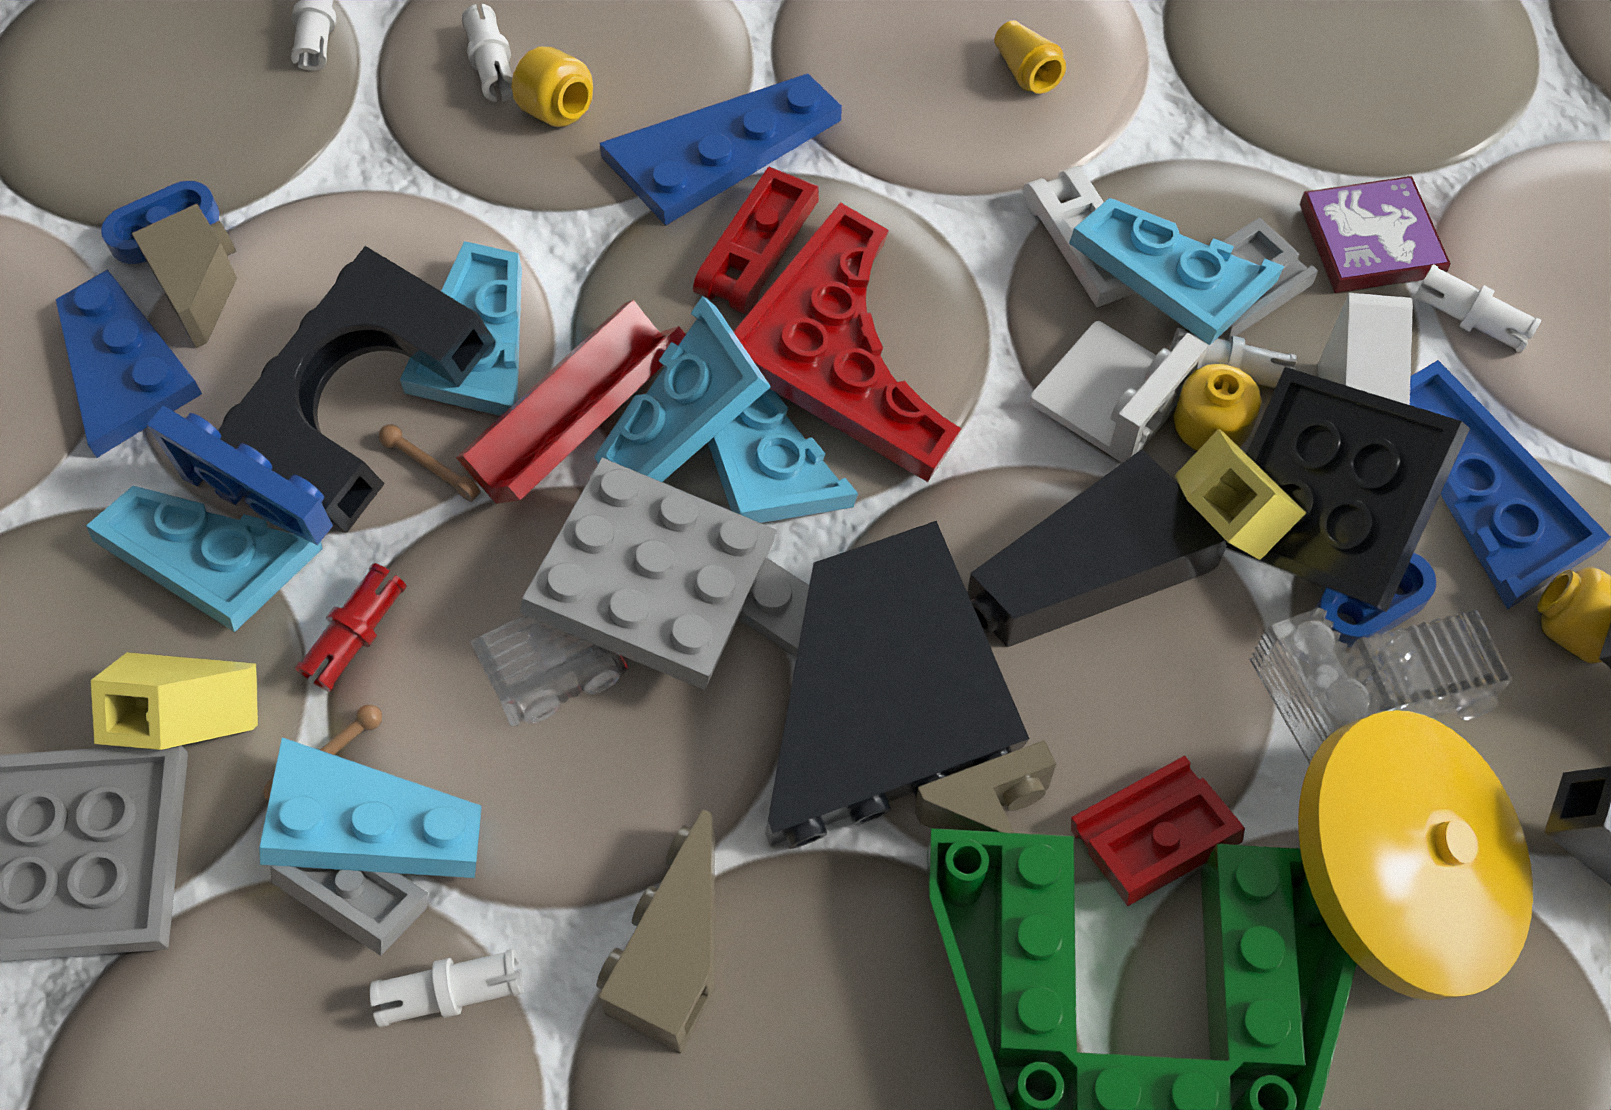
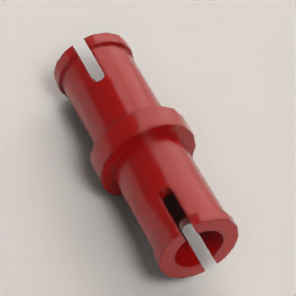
[295,563,407,692]

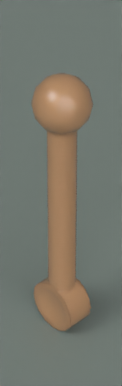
[378,424,481,502]
[263,705,382,802]

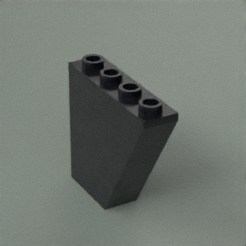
[765,521,1030,849]

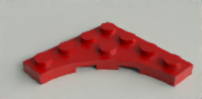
[734,202,962,482]

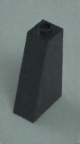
[967,449,1228,648]

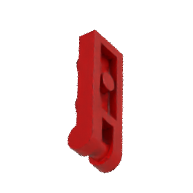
[693,166,819,315]

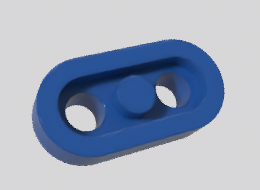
[101,181,220,264]
[1314,553,1436,648]

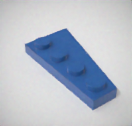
[599,73,842,226]

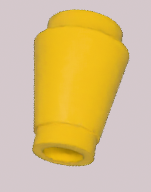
[994,20,1066,94]

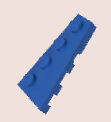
[1410,360,1611,609]

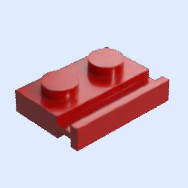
[1071,755,1245,906]

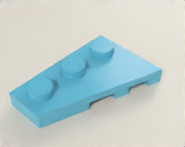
[1069,198,1284,345]
[400,241,522,416]
[594,296,771,482]
[708,389,858,523]
[86,486,323,632]
[259,737,482,878]

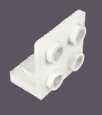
[1030,321,1208,463]

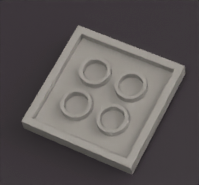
[520,458,777,690]
[0,745,188,961]

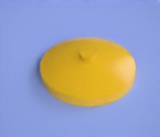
[1298,710,1533,1000]

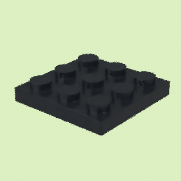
[1226,367,1470,612]

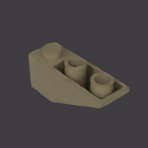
[596,809,715,1053]

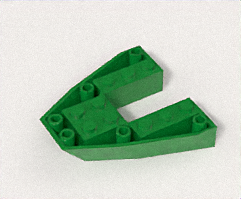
[926,828,1357,1110]

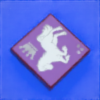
[1299,176,1451,293]

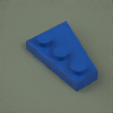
[56,269,202,458]
[146,405,333,546]

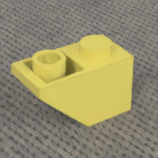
[1175,429,1306,560]
[91,652,258,750]

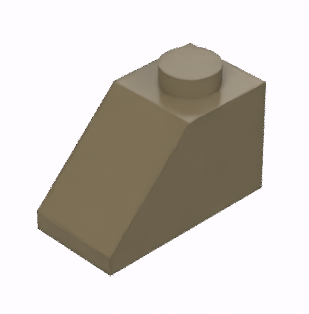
[132,204,237,348]

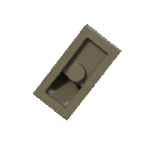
[915,740,1056,833]

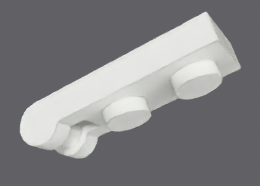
[1023,166,1136,308]

